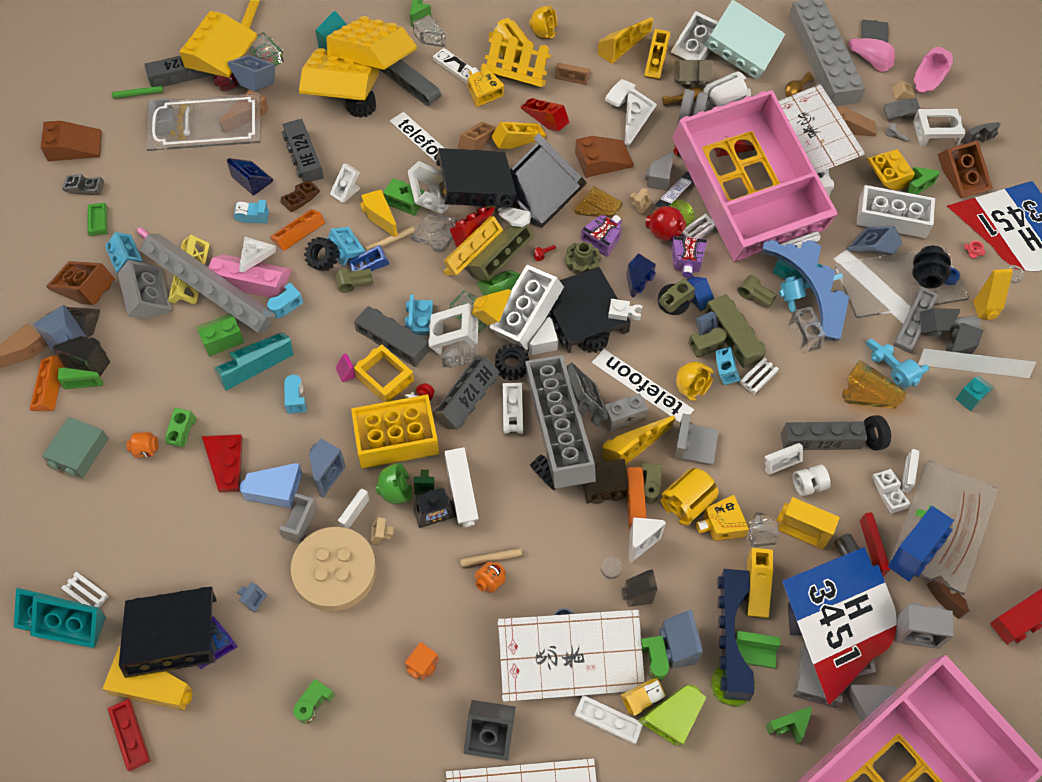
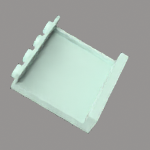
[704,0,785,80]

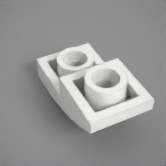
[605,79,636,107]
[873,469,910,514]

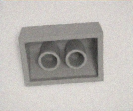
[118,260,172,320]

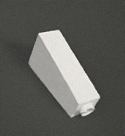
[444,447,479,527]

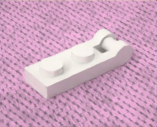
[503,383,523,434]

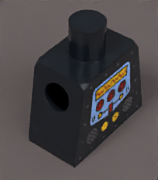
[413,488,456,528]

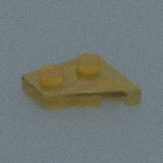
[575,186,623,218]

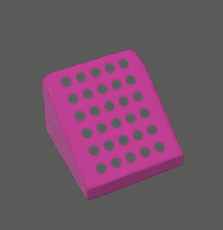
[336,353,355,382]

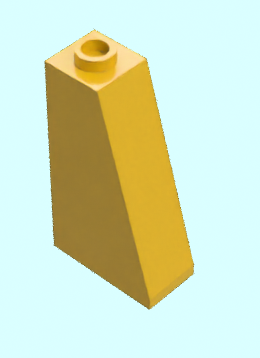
[103,646,193,711]

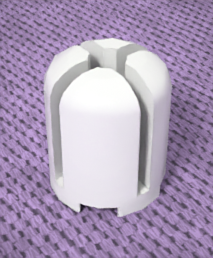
[703,71,751,110]

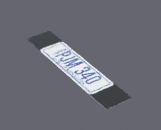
[655,172,693,208]

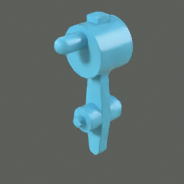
[778,273,843,313]
[866,339,929,389]

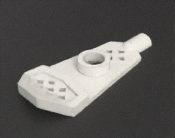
[496,207,531,227]

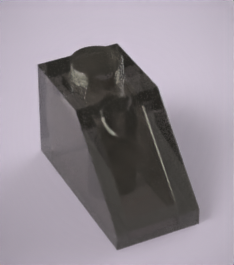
[621,569,658,607]

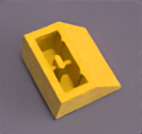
[867,149,915,191]

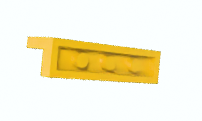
[443,216,503,276]

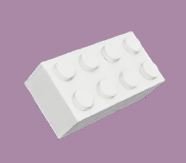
[856,185,935,238]
[489,265,564,350]

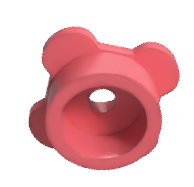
[964,241,986,259]

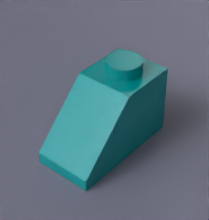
[955,375,994,412]

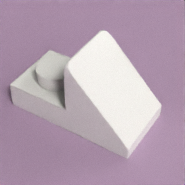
[330,163,360,203]

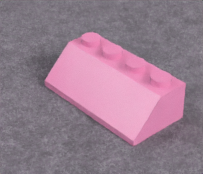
[208,254,292,298]

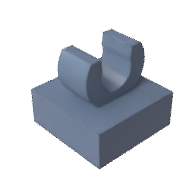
[695,311,718,336]
[237,582,267,612]

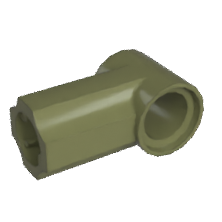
[336,268,373,293]
[737,275,777,308]

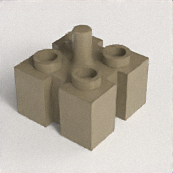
[674,60,713,88]

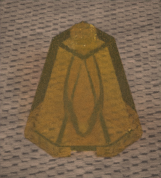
[842,360,907,409]

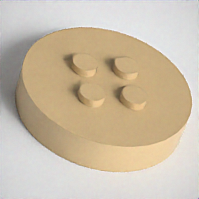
[291,527,377,612]

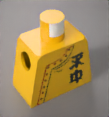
[468,67,504,107]
[696,495,749,541]

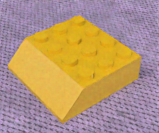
[327,16,417,70]
[299,48,379,100]

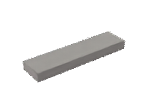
[893,287,938,353]

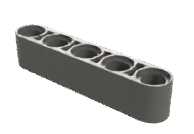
[379,60,441,106]

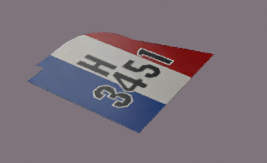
[947,181,1042,271]
[782,547,897,706]

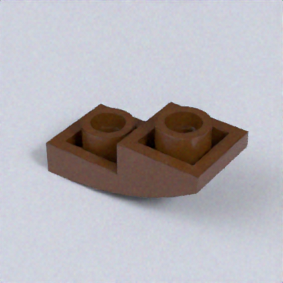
[280,180,320,212]
[927,575,970,619]

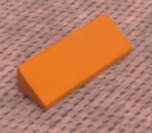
[270,209,325,251]
[30,355,65,411]
[626,467,647,530]

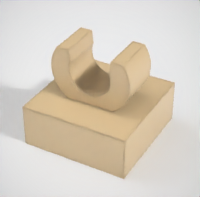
[629,189,651,214]
[370,517,394,544]

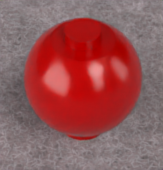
[645,206,686,241]

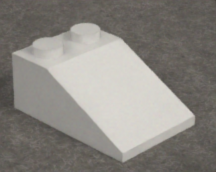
[671,11,718,60]

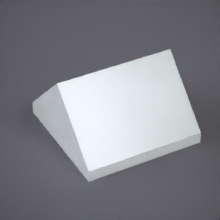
[628,518,666,563]

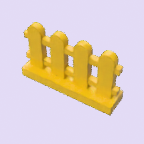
[481,32,551,87]

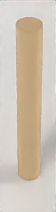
[365,226,415,251]
[460,548,522,567]

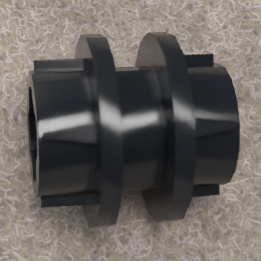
[912,245,951,289]

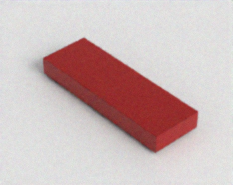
[860,512,890,577]
[107,698,151,772]

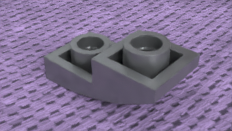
[884,99,920,122]
[962,122,1001,144]
[62,174,104,195]

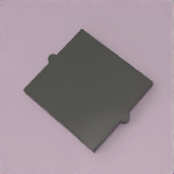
[861,19,888,43]

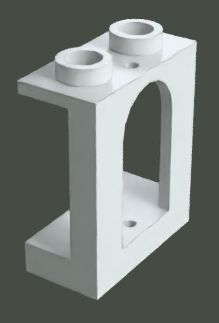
[913,109,965,146]
[408,161,451,214]
[428,303,478,355]

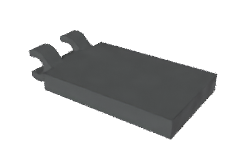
[566,362,608,427]

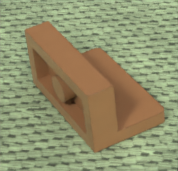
[555,62,591,85]

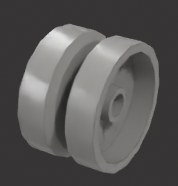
[677,89,709,125]

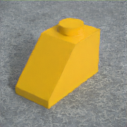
[471,289,511,325]

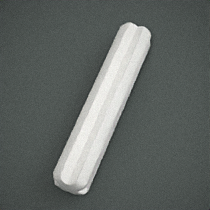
[780,231,821,248]

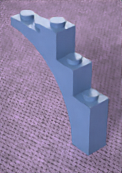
[761,240,850,342]

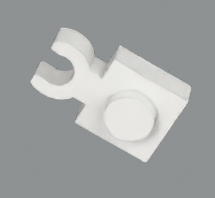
[608,299,642,321]

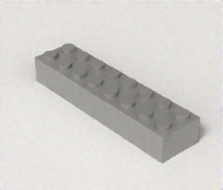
[789,0,866,106]
[525,355,596,489]

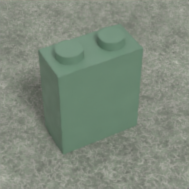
[42,417,109,478]

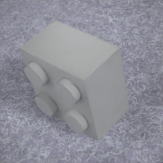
[896,603,954,649]

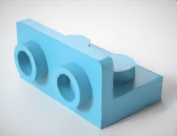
[327,227,366,266]
[405,295,433,335]

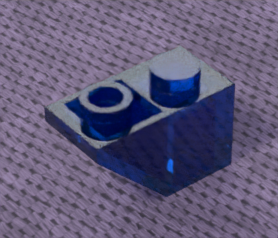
[626,253,656,298]

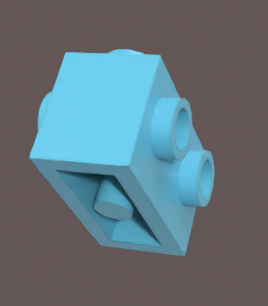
[105,232,143,273]

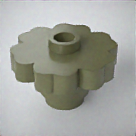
[564,241,601,274]

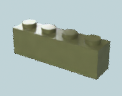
[467,224,534,281]
[705,294,766,368]

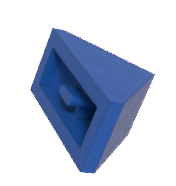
[685,276,714,311]

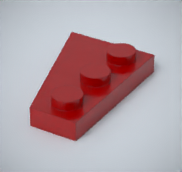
[202,434,243,492]

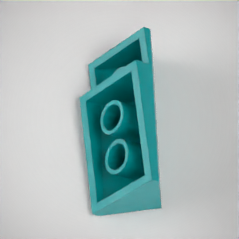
[214,332,293,391]
[14,588,106,648]

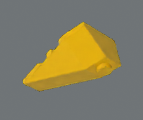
[597,17,654,64]
[601,415,676,466]

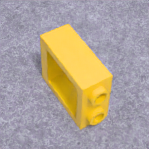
[354,344,414,402]
[776,497,840,550]

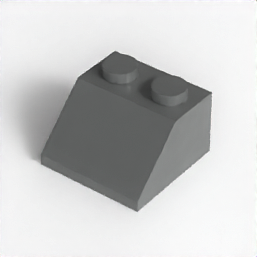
[464,700,516,760]

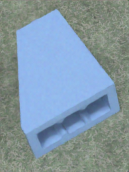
[240,463,303,508]

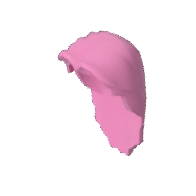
[848,38,895,72]
[913,47,953,93]

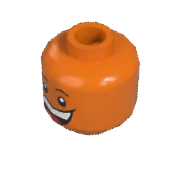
[127,431,158,458]
[475,562,506,593]

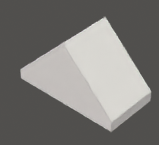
[529,317,558,355]

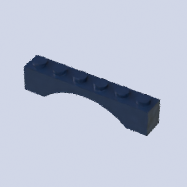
[717,569,754,701]

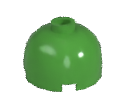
[376,463,412,504]

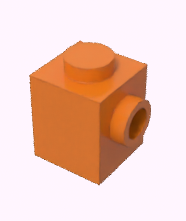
[405,642,439,681]

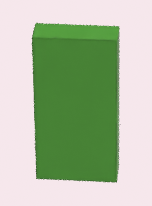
[88,203,108,236]

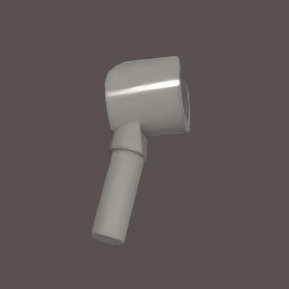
[886,123,909,142]

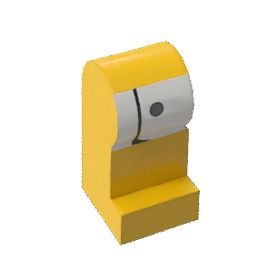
[620,678,666,716]

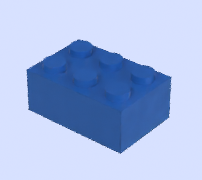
[888,506,954,582]

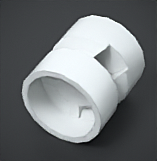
[793,464,831,496]

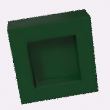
[414,469,435,495]

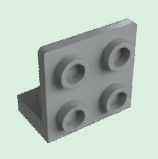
[674,413,718,465]

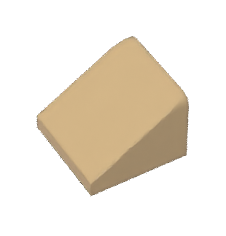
[892,80,915,99]

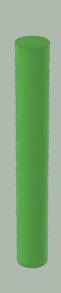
[112,86,164,99]

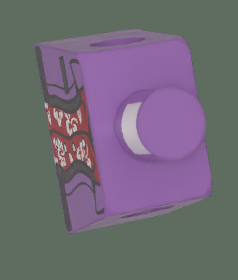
[581,215,622,257]
[671,236,707,278]

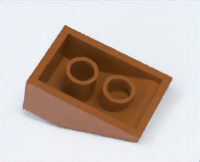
[41,121,102,161]
[575,136,634,178]
[938,140,993,198]
[46,261,115,305]

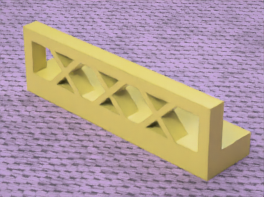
[168,234,210,305]

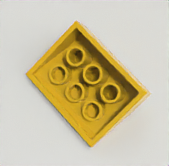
[179,11,258,77]
[351,395,439,469]

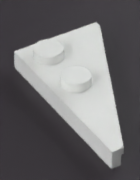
[624,87,657,148]
[239,237,276,272]

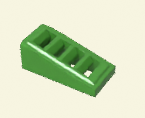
[58,368,103,389]

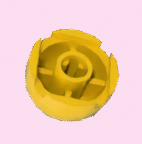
[529,5,557,39]
[676,362,714,401]

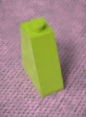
[638,685,706,746]

